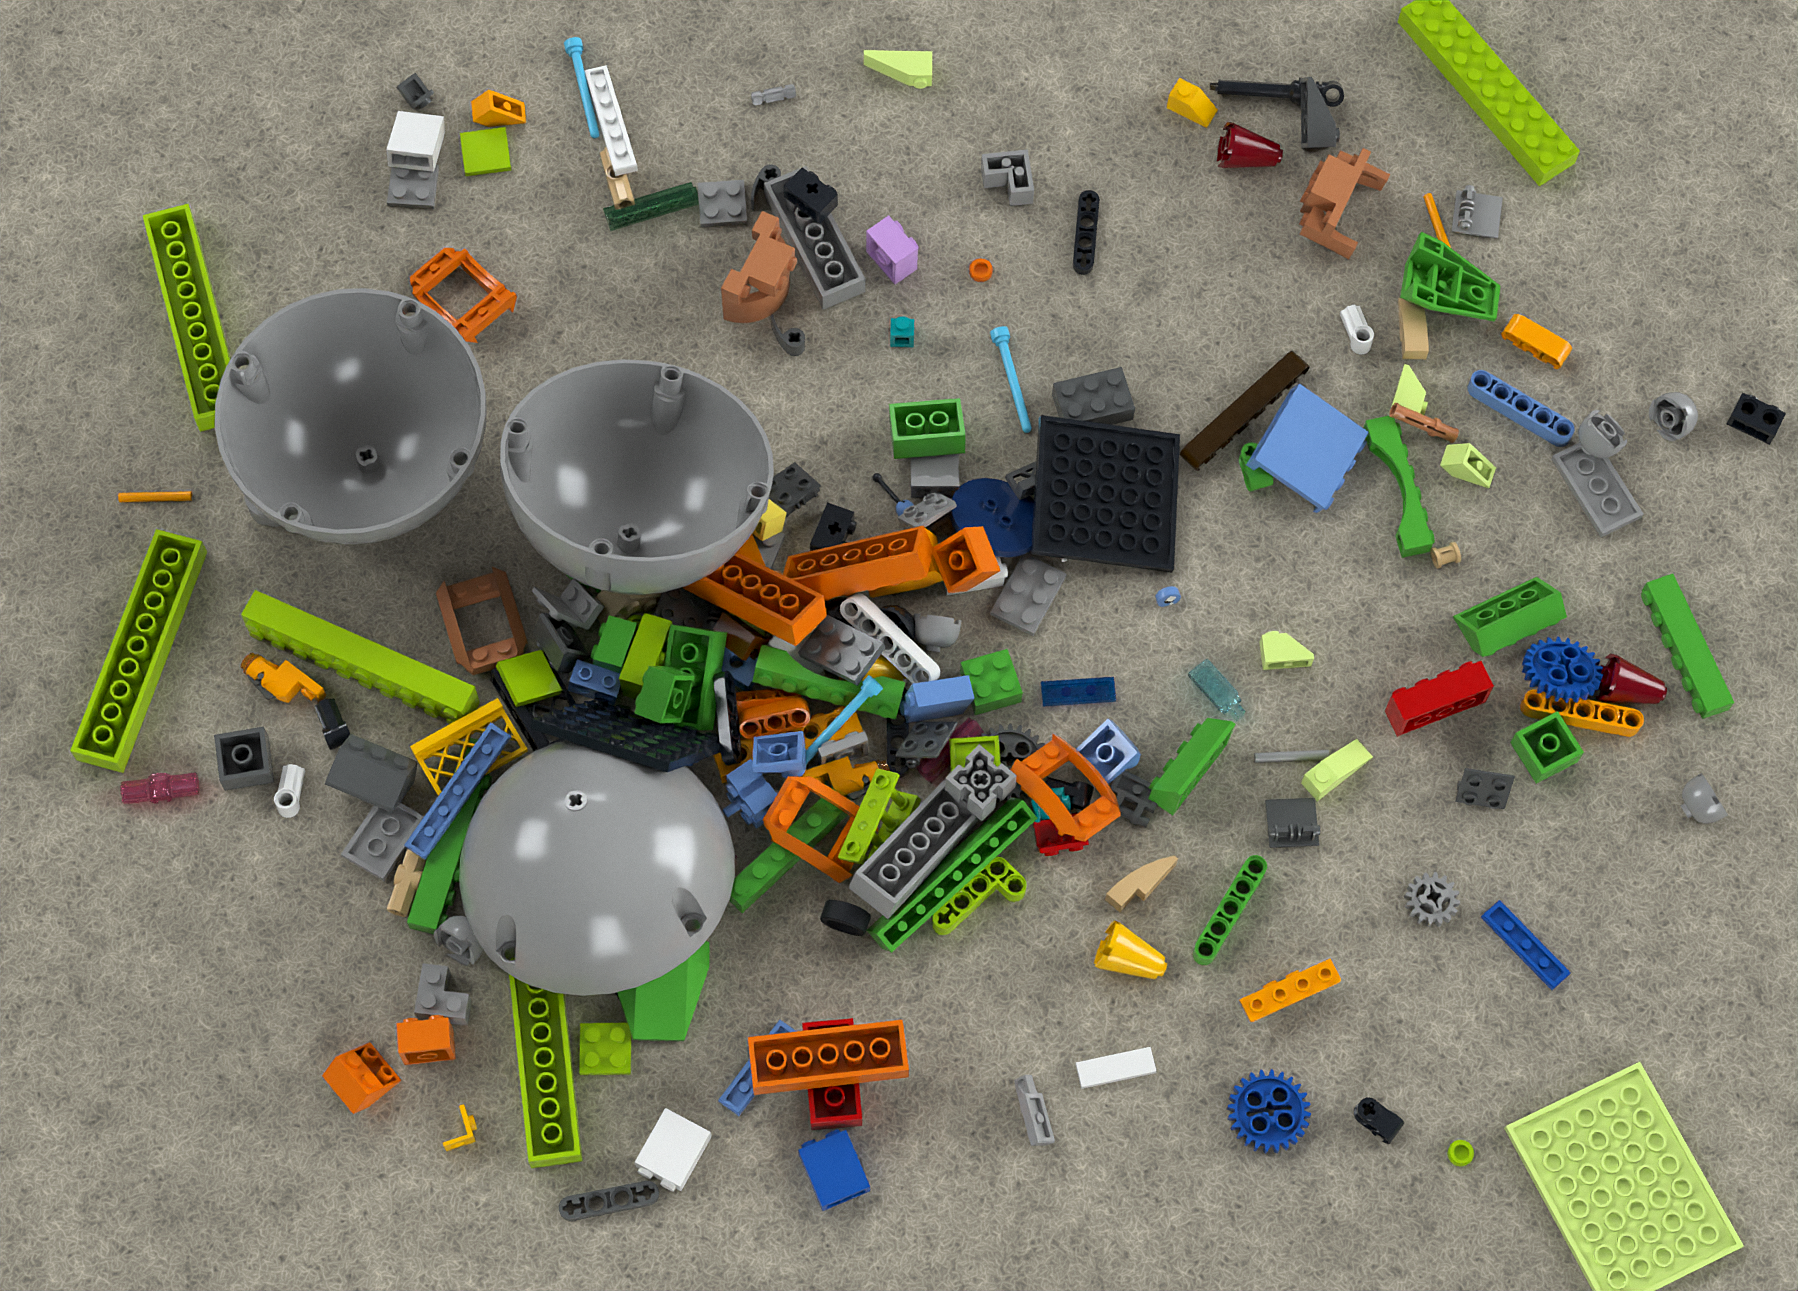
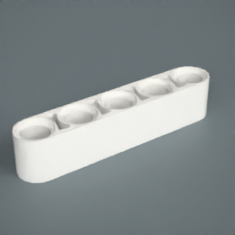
[840,593,941,684]

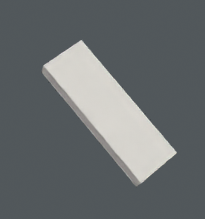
[1075,1047,1156,1089]

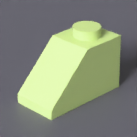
[1392,364,1428,415]
[1440,443,1496,488]
[1259,631,1314,670]

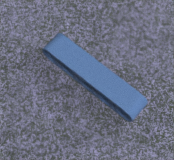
[1467,370,1575,447]

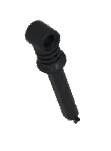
[1210,77,1344,107]

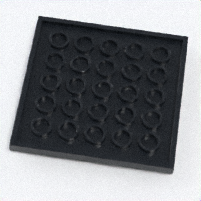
[1031,415,1180,573]
[529,698,721,772]

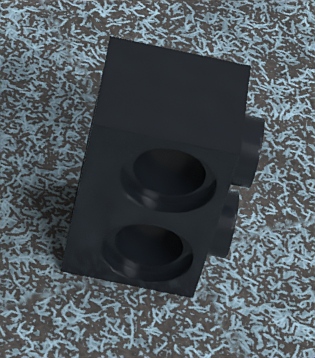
[1726,392,1786,445]

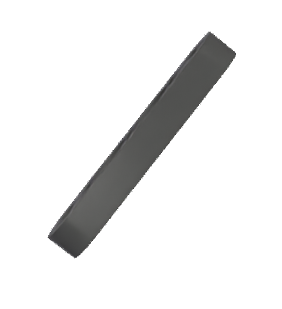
[559,1181,659,1221]

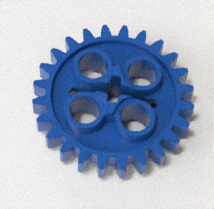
[1522,637,1603,703]
[1227,1069,1311,1154]

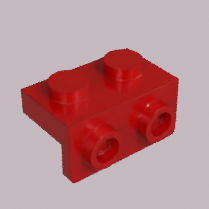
[1033,812,1089,856]

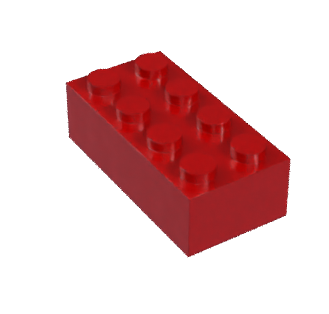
[1385,661,1494,737]
[802,1018,863,1130]

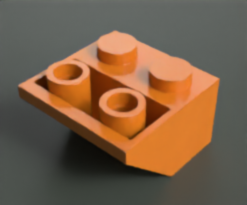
[322,1042,401,1114]

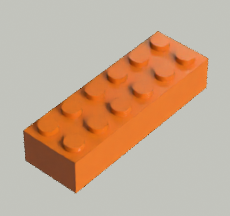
[783,525,934,601]
[683,552,827,646]
[748,1019,909,1095]

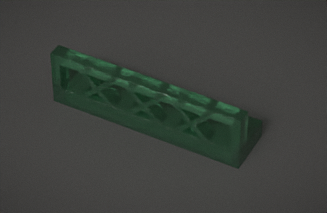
[603,182,699,231]

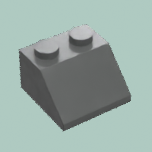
[533,613,590,674]

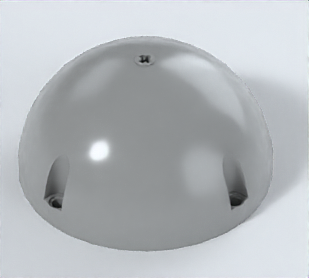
[215,288,487,545]
[500,359,774,595]
[459,740,735,996]

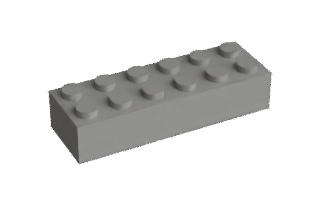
[764,166,865,310]
[849,780,979,919]

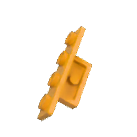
[1239,958,1341,1022]

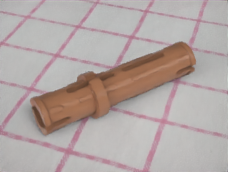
[1389,403,1459,443]

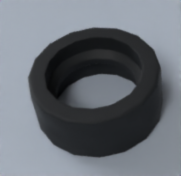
[820,899,871,936]

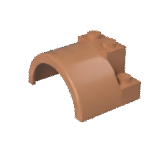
[721,211,797,323]

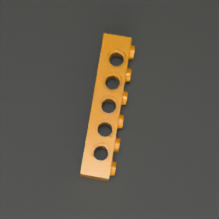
[713,706,863,783]

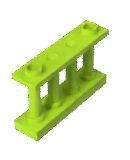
[838,769,921,865]

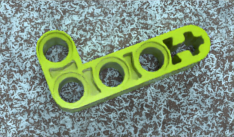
[932,857,1027,935]

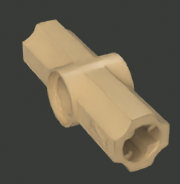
[600,147,635,212]
[387,849,427,917]

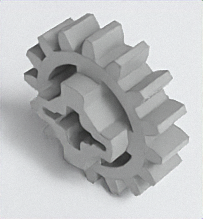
[1404,872,1460,927]

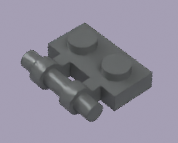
[1110,770,1157,828]

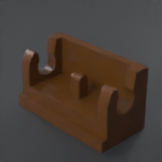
[713,612,769,661]

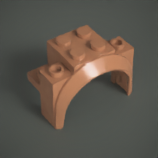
[1299,148,1390,260]

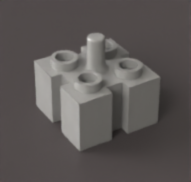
[945,744,1017,821]

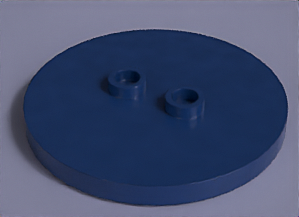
[949,478,1034,557]

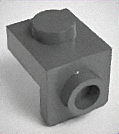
[396,73,434,109]

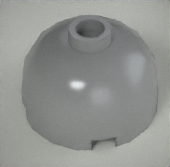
[1649,392,1698,441]
[1578,410,1627,458]
[913,614,962,652]
[1680,773,1728,824]
[434,916,484,966]

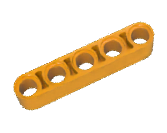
[1520,689,1644,737]

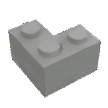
[981,149,1034,206]
[414,963,472,1026]

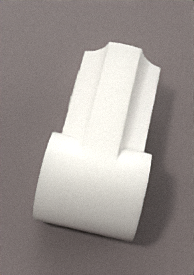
[1340,304,1374,354]
[274,764,305,818]

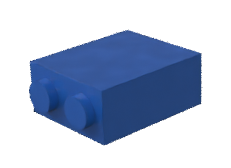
[798,1129,870,1211]

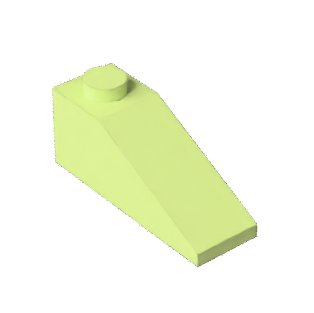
[864,50,932,89]
[1301,739,1373,801]

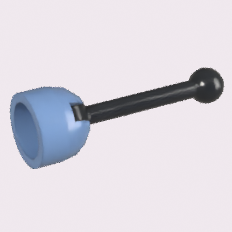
[872,473,914,516]

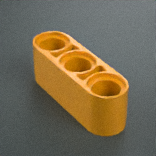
[1501,314,1572,369]

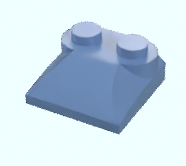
[1076,718,1141,784]
[752,731,806,779]

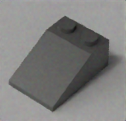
[1300,77,1340,148]

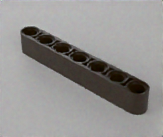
[1179,350,1310,471]

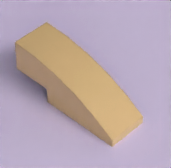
[1398,298,1429,360]
[1105,856,1178,912]

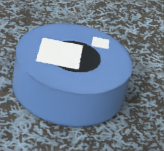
[1155,586,1181,607]

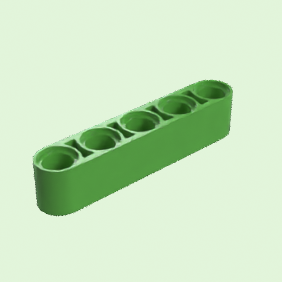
[1193,855,1267,965]

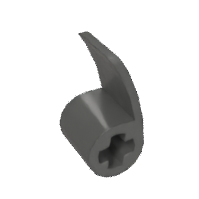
[751,165,781,210]
[770,314,806,356]

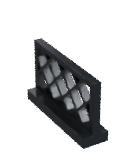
[490,651,576,752]

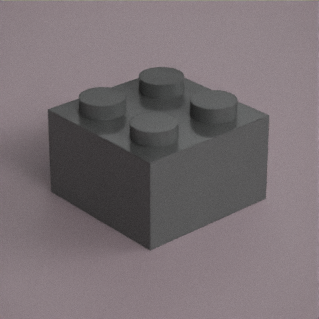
[214,726,274,791]

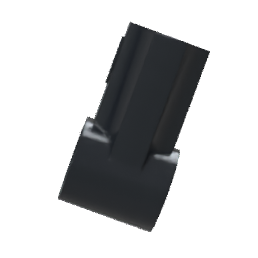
[315,698,350,750]
[1045,777,1094,811]

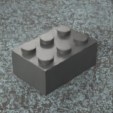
[1052,367,1135,425]

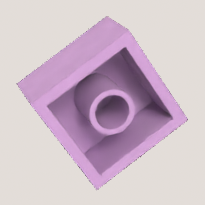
[866,215,918,284]

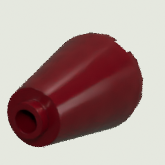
[1217,122,1283,168]
[1595,653,1667,704]

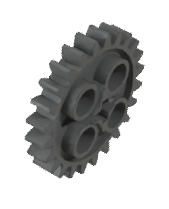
[981,723,1047,802]

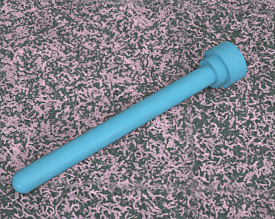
[564,37,599,138]
[990,326,1032,433]
[806,675,883,764]

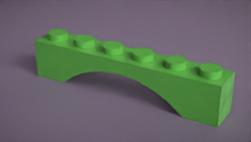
[1363,416,1435,558]
[752,645,905,719]

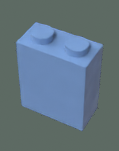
[900,675,974,723]

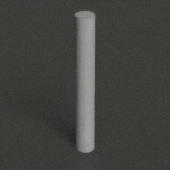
[1254,750,1329,763]

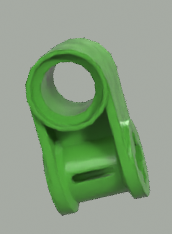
[1238,442,1274,491]

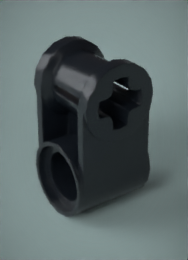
[1353,1097,1404,1144]

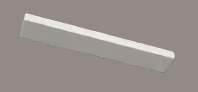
[584,65,638,176]

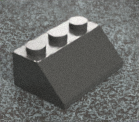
[325,734,418,813]

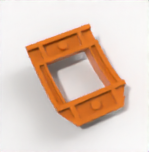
[410,248,517,343]
[1010,734,1121,841]
[763,776,878,883]

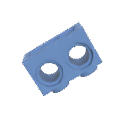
[567,659,621,705]

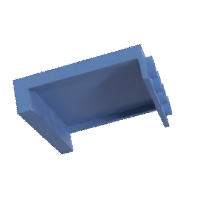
[1246,383,1369,513]

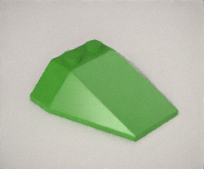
[1400,232,1500,321]
[617,941,710,1041]

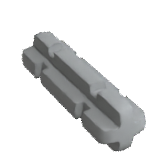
[751,84,796,105]

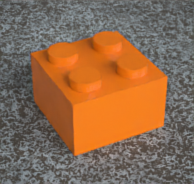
[933,526,1001,593]
[396,1015,456,1065]

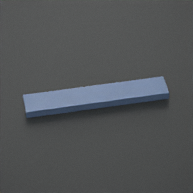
[404,722,511,860]

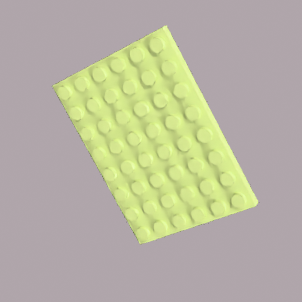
[1504,1062,1744,1291]

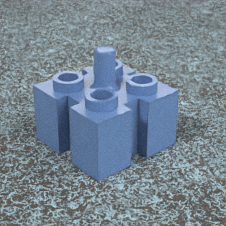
[722,759,777,829]

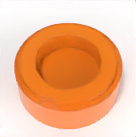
[969,258,993,282]

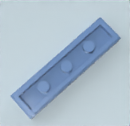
[718,1020,797,1116]

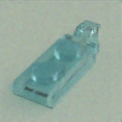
[1188,659,1245,722]

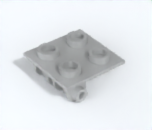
[1451,185,1503,239]

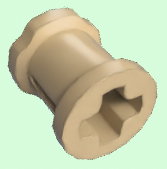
[1430,542,1461,569]

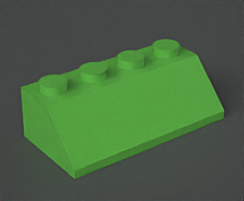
[1453,577,1567,657]
[664,624,727,730]
[1148,718,1236,816]

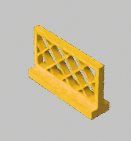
[410,698,528,796]

